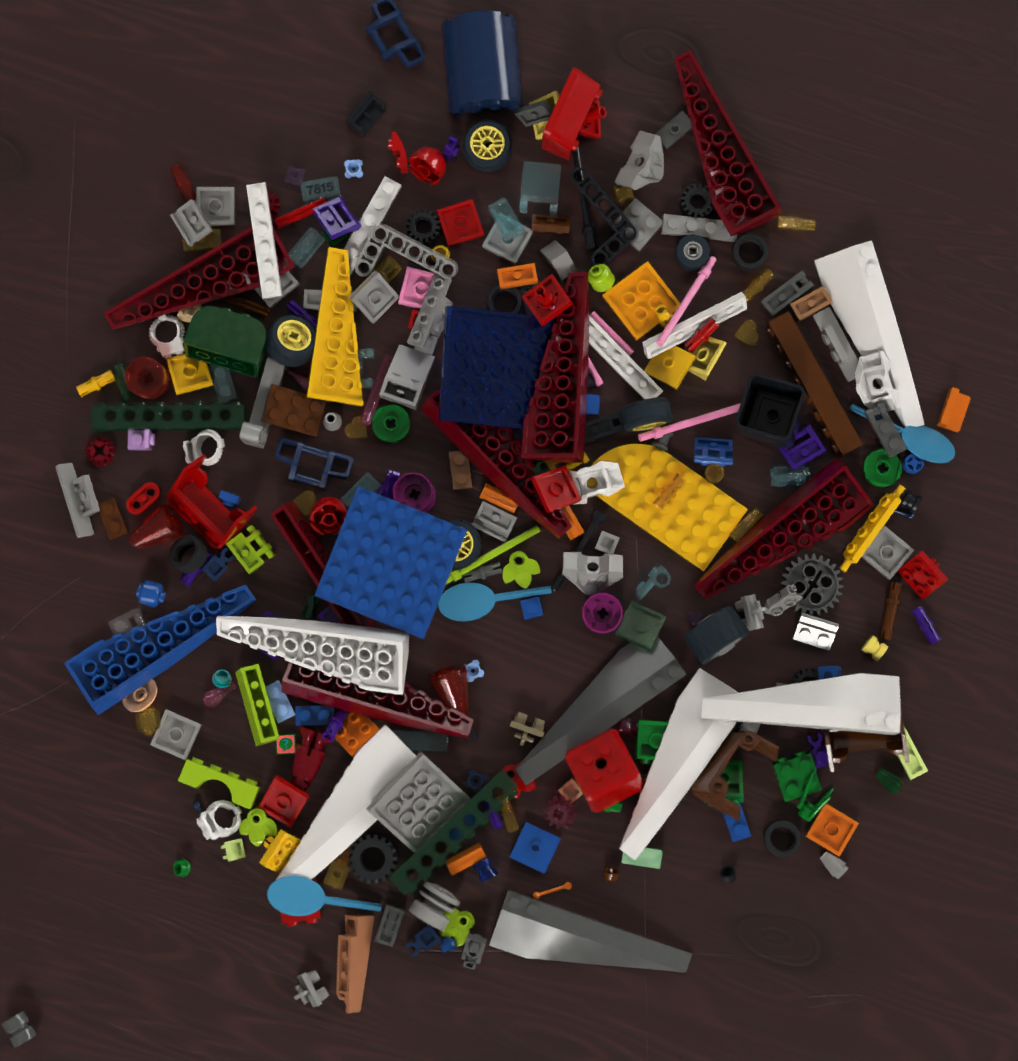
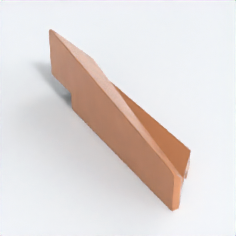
[336,915,374,1013]

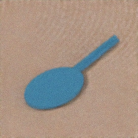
[850,404,955,463]
[438,583,552,622]
[267,876,382,916]

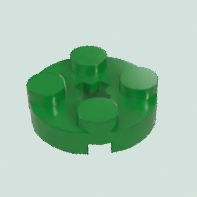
[372,405,410,444]
[863,449,902,488]

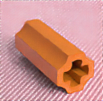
[479,483,518,515]
[561,506,584,541]
[445,843,486,876]

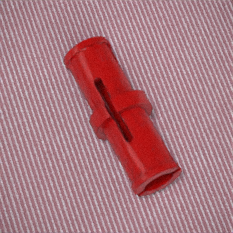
[684,318,720,353]

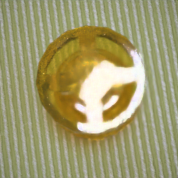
[612,185,634,205]
[704,464,724,484]

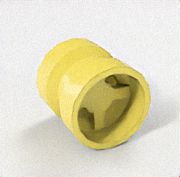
[861,635,888,662]

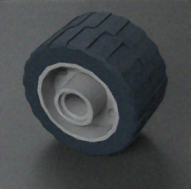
[684,605,749,665]

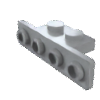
[407,274,453,349]
[813,307,858,382]
[56,463,100,538]

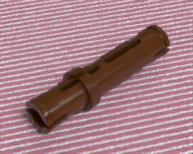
[879,582,903,641]

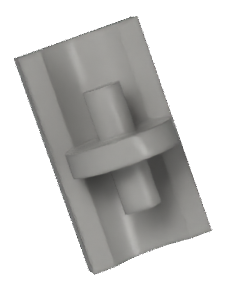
[735,594,768,631]
[294,970,329,1008]

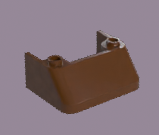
[824,712,909,772]
[691,731,779,821]

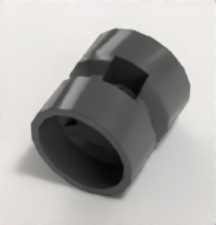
[1,1011,37,1048]

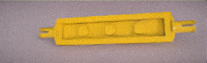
[839,484,906,573]

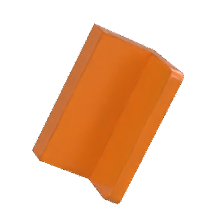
[497,263,538,289]
[937,387,971,433]

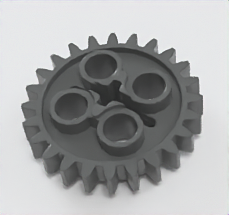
[780,554,844,616]

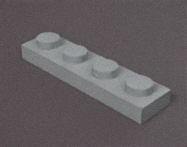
[661,214,737,242]

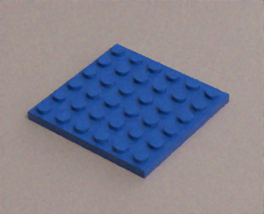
[315,486,467,639]

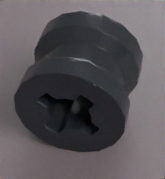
[900,490,923,514]

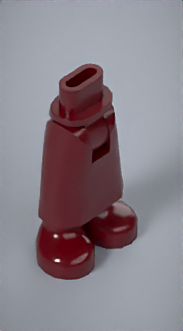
[290,725,334,792]

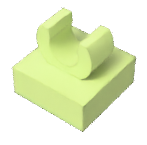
[221,838,246,861]

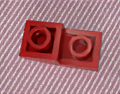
[388,132,409,174]

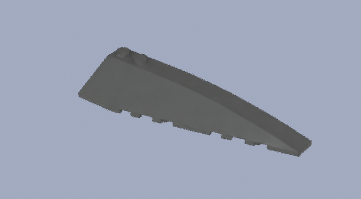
[515,629,686,785]
[489,889,692,972]

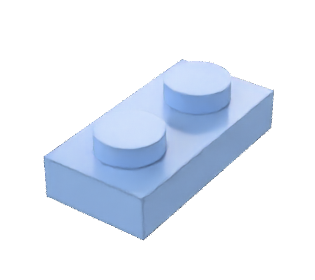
[265,680,296,723]

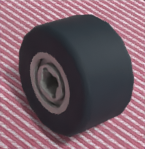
[675,234,710,271]

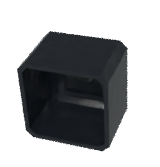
[735,373,808,449]

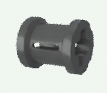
[651,432,674,451]

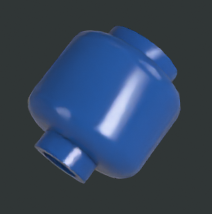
[136,580,166,607]

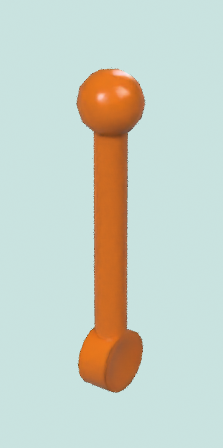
[532,882,572,899]

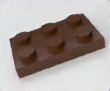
[261,384,326,437]

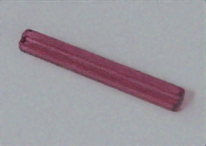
[360,354,394,425]

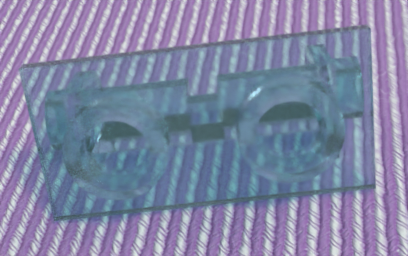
[770,465,811,487]

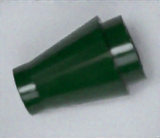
[875,768,904,795]

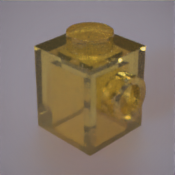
[323,858,350,890]

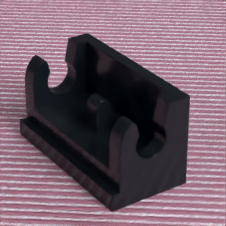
[346,91,387,137]

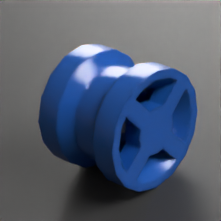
[902,454,924,474]

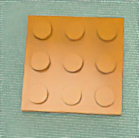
[602,261,680,341]

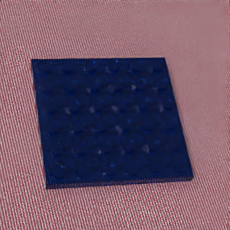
[439,306,556,430]

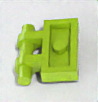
[226,525,275,575]

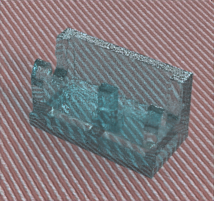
[488,198,525,242]

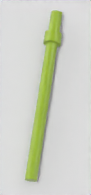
[446,525,540,584]

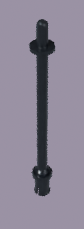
[572,138,598,251]

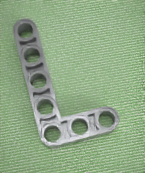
[355,224,458,278]
[240,355,287,449]

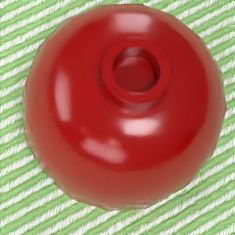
[408,147,446,185]
[310,497,347,536]

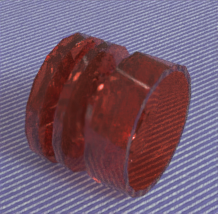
[125,356,172,400]

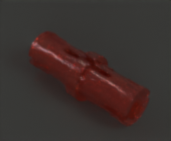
[170,164,196,202]

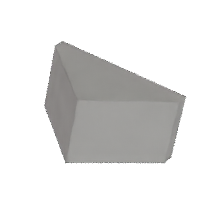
[540,240,577,281]

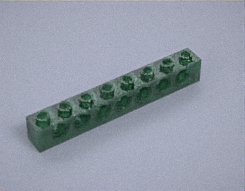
[91,402,246,432]
[389,769,519,895]

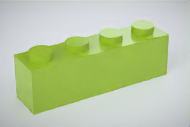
[235,664,279,746]

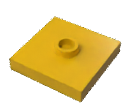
[644,346,696,390]
[166,354,213,395]

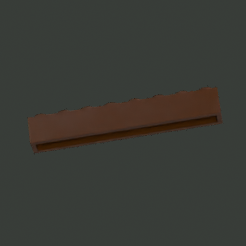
[766,311,863,458]

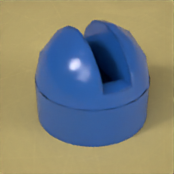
[440,937,457,953]

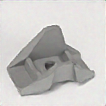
[615,131,664,190]
[562,552,623,595]

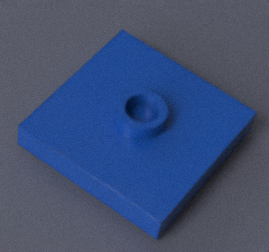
[510,822,561,874]

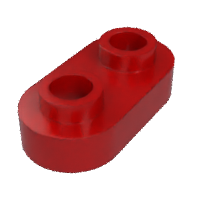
[126,482,161,515]

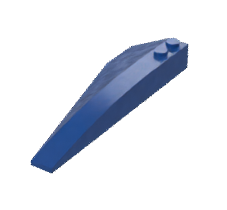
[64,585,256,715]

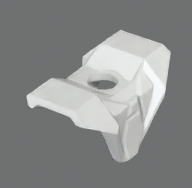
[855,351,900,415]
[569,461,625,505]

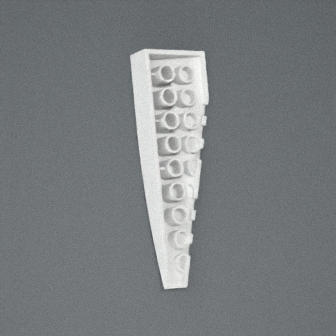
[814,241,925,428]
[216,616,409,695]
[619,668,738,860]
[701,673,901,735]
[276,725,416,880]

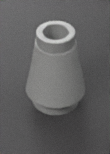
[323,412,342,431]
[819,851,849,879]

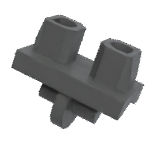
[461,934,487,969]

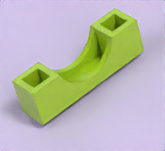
[178,757,261,809]

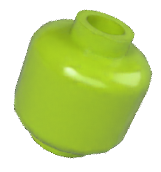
[588,264,615,292]

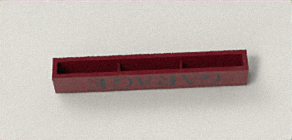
[270,501,377,628]

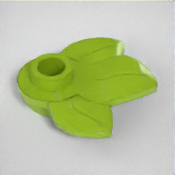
[503,551,540,589]
[239,808,277,847]
[439,907,474,947]

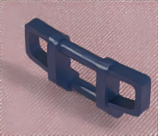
[365,0,426,69]
[275,438,353,491]

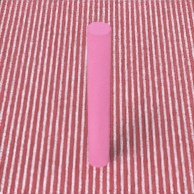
[590,311,634,356]

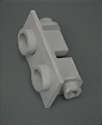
[763,584,803,616]

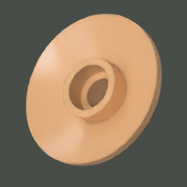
[122,679,157,712]

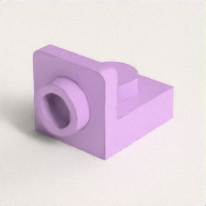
[127,429,155,451]

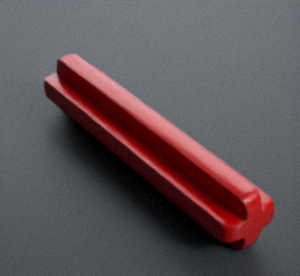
[274,198,327,229]

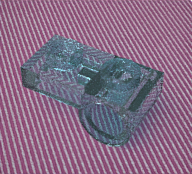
[635,565,671,600]

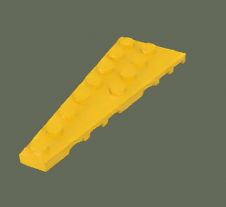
[306,247,363,407]

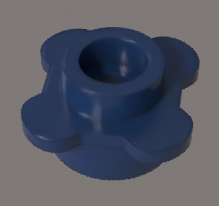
[465,770,487,792]

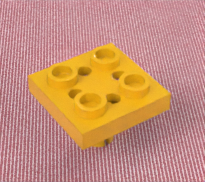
[259,830,301,874]

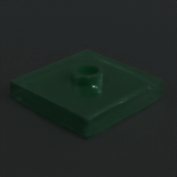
[615,601,666,651]

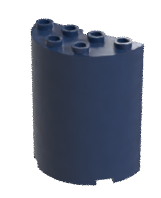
[442,11,523,116]

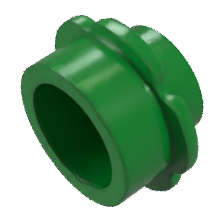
[173,858,191,878]

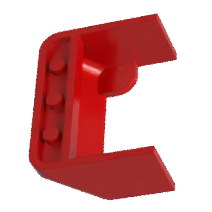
[542,67,603,160]
[167,454,258,550]

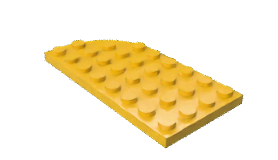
[587,444,748,572]

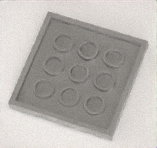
[366,752,472,857]

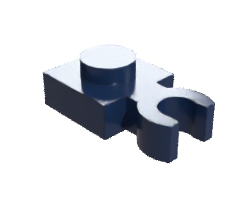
[200,547,235,582]
[405,924,441,957]

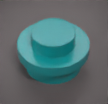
[212,669,232,688]

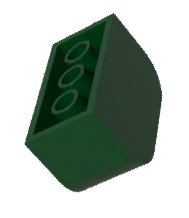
[183,306,268,379]

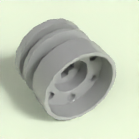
[409,881,460,931]

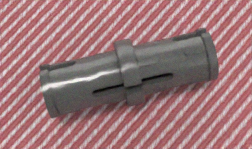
[463,561,502,583]

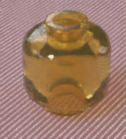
[135,705,161,735]

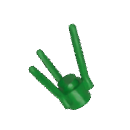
[796,771,834,822]

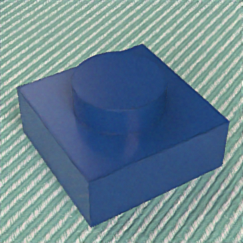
[219,490,241,507]
[520,597,543,620]

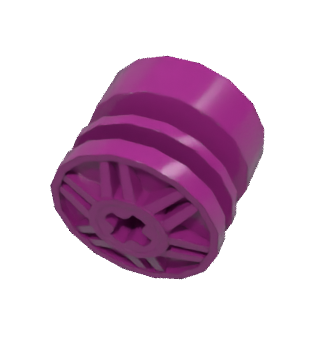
[393,472,437,513]
[582,593,623,633]

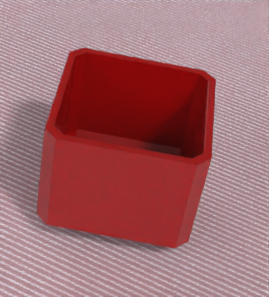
[565,729,644,813]

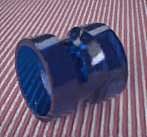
[472,857,498,883]

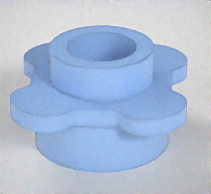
[344,159,363,178]
[462,660,484,682]

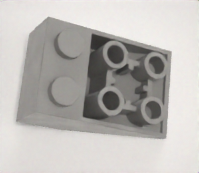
[379,344,435,410]

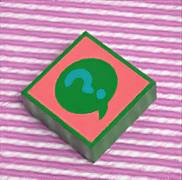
[276,734,296,755]

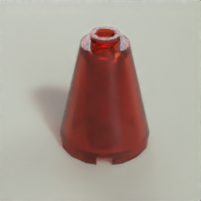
[129,503,184,550]
[429,664,469,715]

